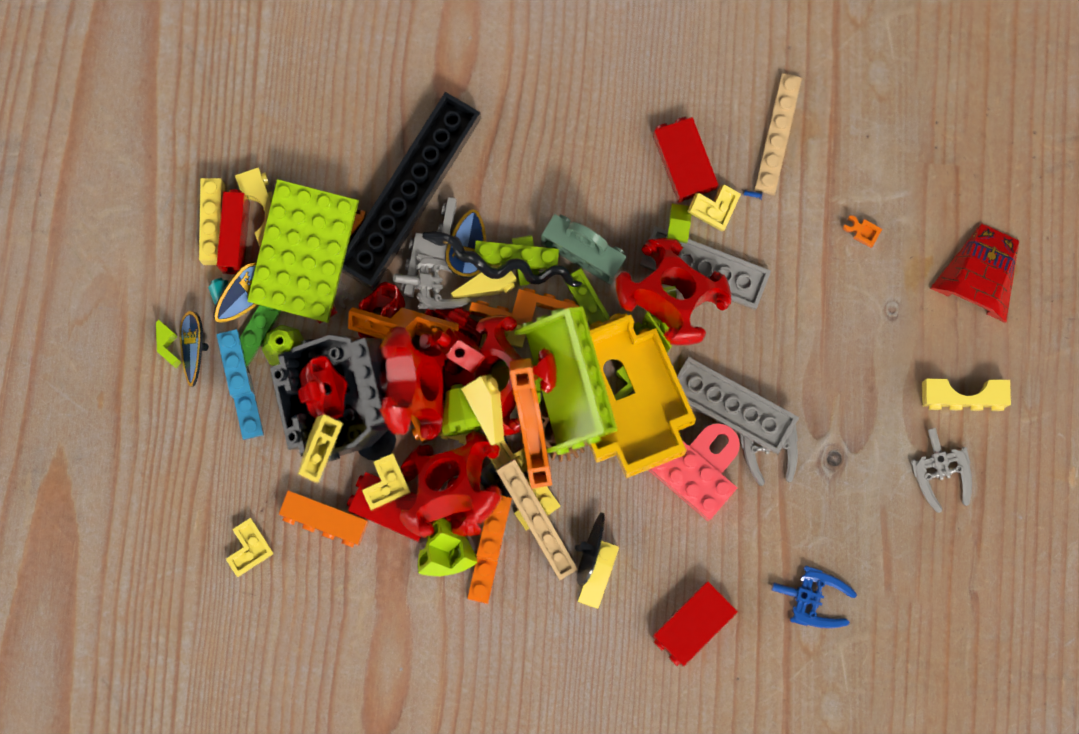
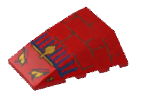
[930,224,1019,323]

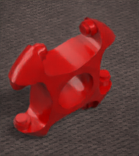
[615,238,732,346]
[443,315,557,436]
[380,326,448,440]
[400,430,501,538]

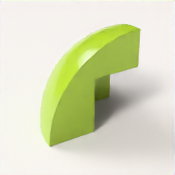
[418,518,478,576]

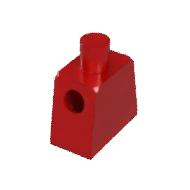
[433,328,486,373]

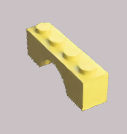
[235,167,273,247]
[199,178,225,265]
[922,379,1011,411]

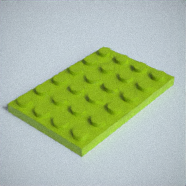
[247,179,359,323]

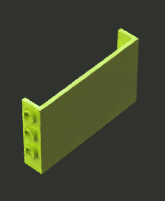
[514,307,618,455]

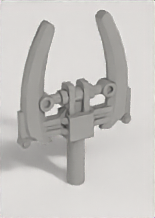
[393,254,471,310]
[739,425,798,486]
[911,428,972,513]

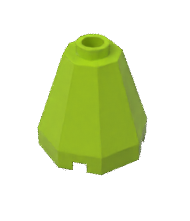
[261,325,304,366]
[442,384,482,436]

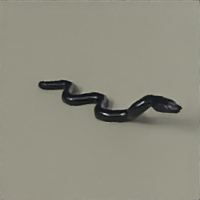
[423,231,582,287]

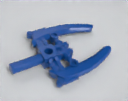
[771,566,857,628]

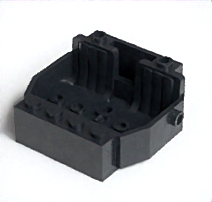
[270,335,388,461]

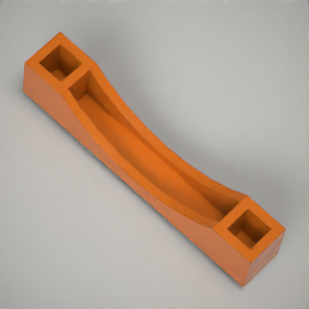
[509,358,552,489]

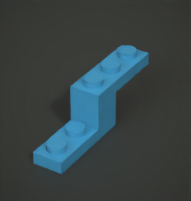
[216,329,264,440]

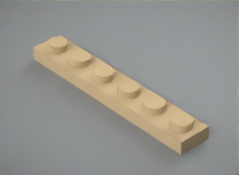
[755,73,802,195]
[496,459,578,580]

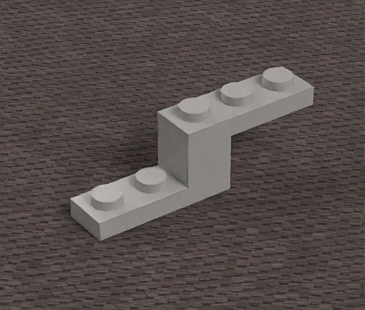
[401,197,457,298]

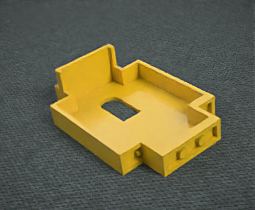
[588,313,696,478]

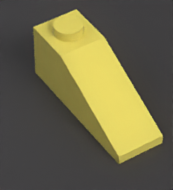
[451,265,517,299]
[462,374,504,445]
[298,414,343,483]
[578,541,619,609]

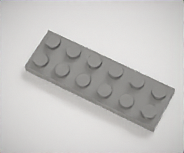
[640,226,771,310]
[677,357,799,455]

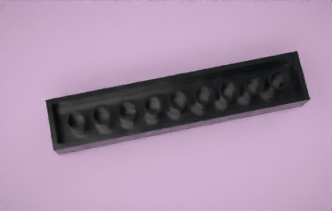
[341,92,481,291]

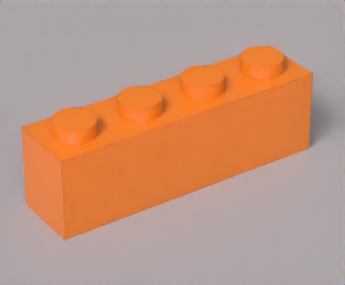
[279,491,369,548]

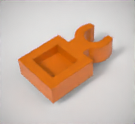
[843,215,882,248]

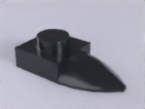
[480,462,511,498]

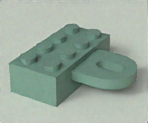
[541,214,627,286]

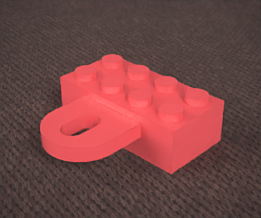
[648,424,740,522]

